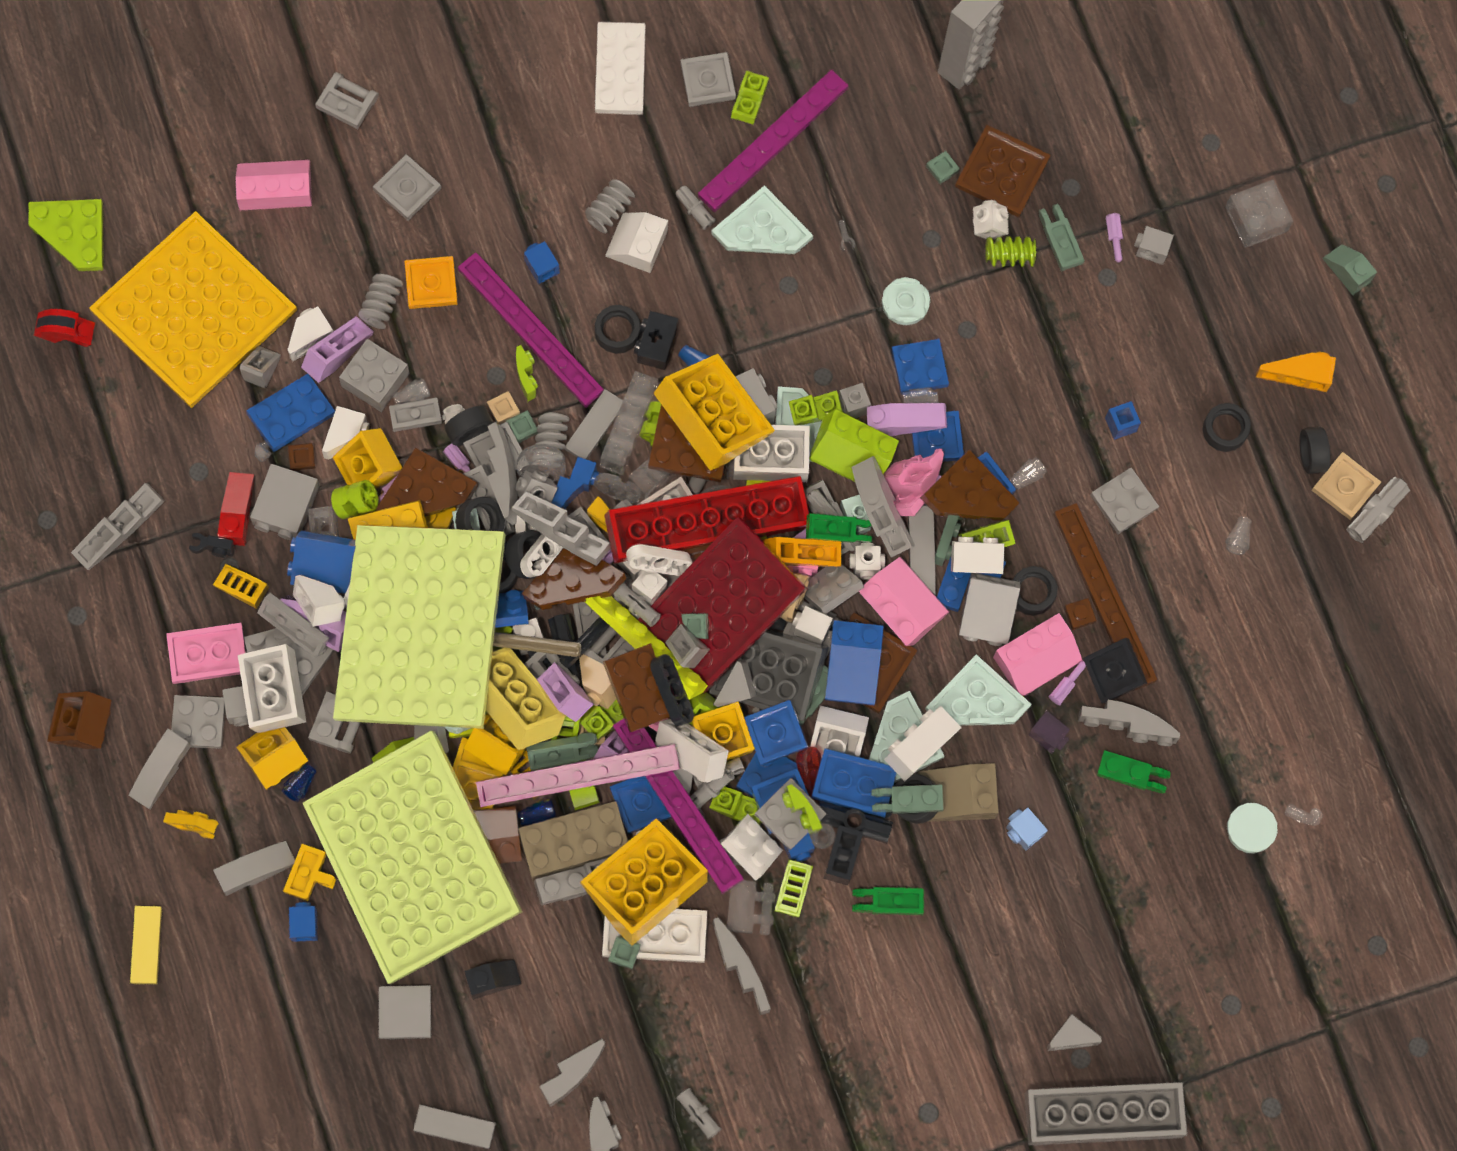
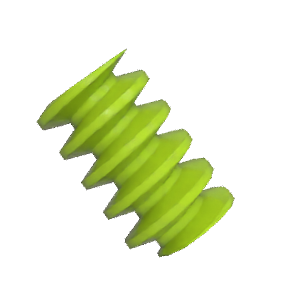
[985,237,1036,267]

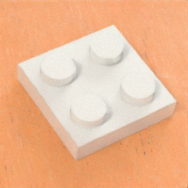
[721,814,783,881]

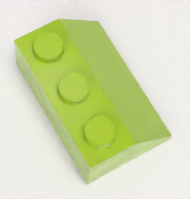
[809,409,899,483]

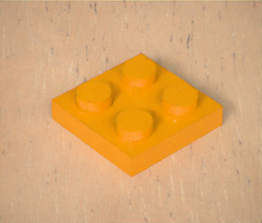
[405,256,457,309]

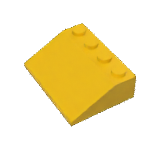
[654,354,775,471]
[580,819,708,946]

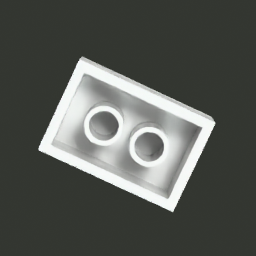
[733,425,810,482]
[238,644,306,733]

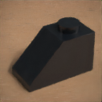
[464,960,522,1000]

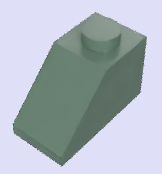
[1323,244,1377,295]

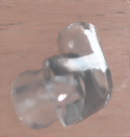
[1285,804,1323,826]

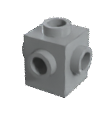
[516,470,558,503]

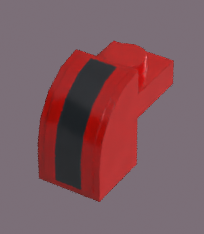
[34,309,95,347]

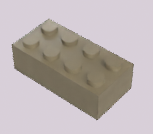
[518,801,628,882]

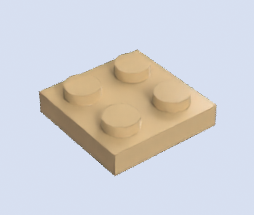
[1312,452,1381,520]

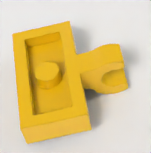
[163,810,218,839]
[283,844,336,901]

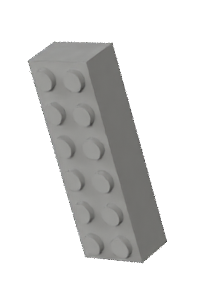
[938,0,1004,90]
[1025,1083,1187,1145]

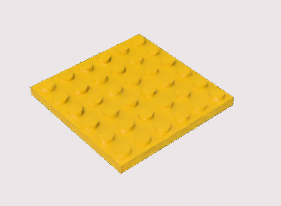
[89,211,297,408]

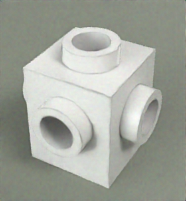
[973,200,1008,239]
[849,543,885,580]

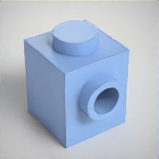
[1006,808,1048,851]

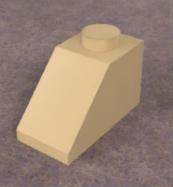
[579,654,616,709]

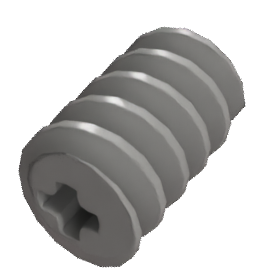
[585,179,635,234]
[358,274,403,329]
[532,412,570,466]

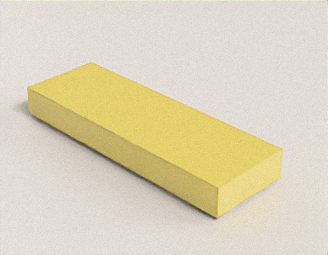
[130,906,162,984]

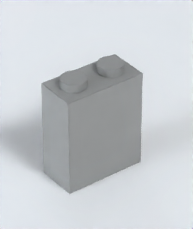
[250,464,320,540]
[959,573,1020,646]

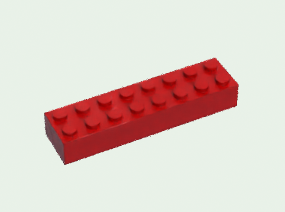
[604,476,809,563]

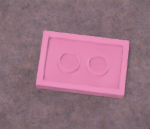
[167,623,246,684]

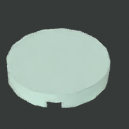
[882,277,930,325]
[1227,803,1277,853]

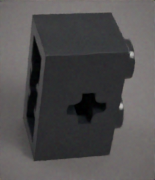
[634,311,678,370]
[823,825,863,886]

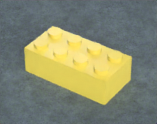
[486,648,566,750]

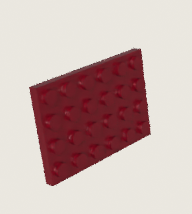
[638,517,808,694]

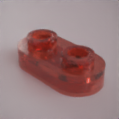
[796,747,822,796]

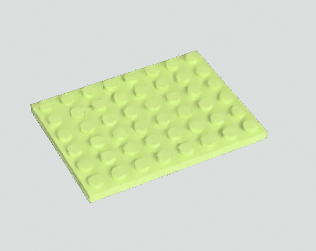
[333,525,505,729]
[303,730,522,984]

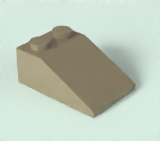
[917,763,999,822]

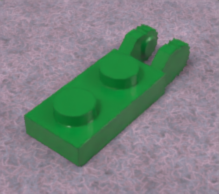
[806,514,872,543]
[1097,750,1171,793]
[852,887,924,915]

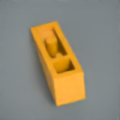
[1256,352,1336,392]
[762,537,841,567]

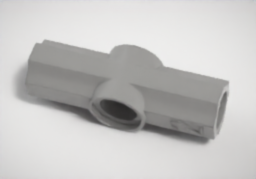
[1346,476,1410,543]

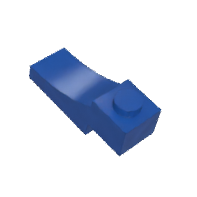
[551,457,600,509]

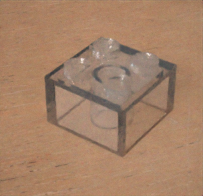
[1225,179,1293,248]

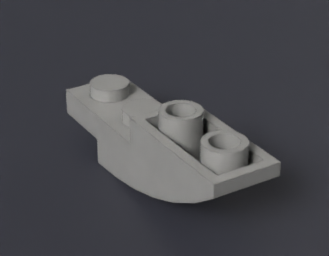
[852,456,915,557]
[1078,700,1180,746]
[534,857,609,905]
[589,1097,621,1151]

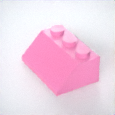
[236,160,312,210]
[859,557,949,646]
[993,613,1083,697]

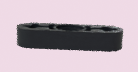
[650,654,694,726]

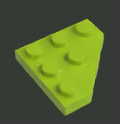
[29,199,103,271]

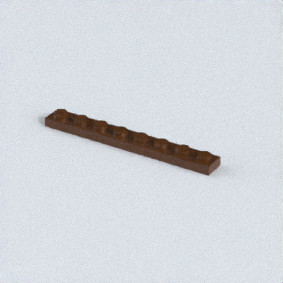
[1053,503,1158,691]

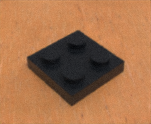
[1083,638,1148,704]

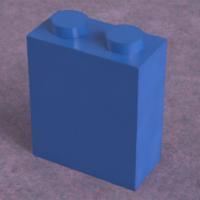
[287,531,356,594]

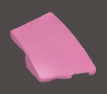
[883,449,944,516]

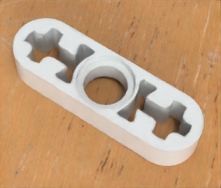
[520,534,563,577]
[626,544,692,576]

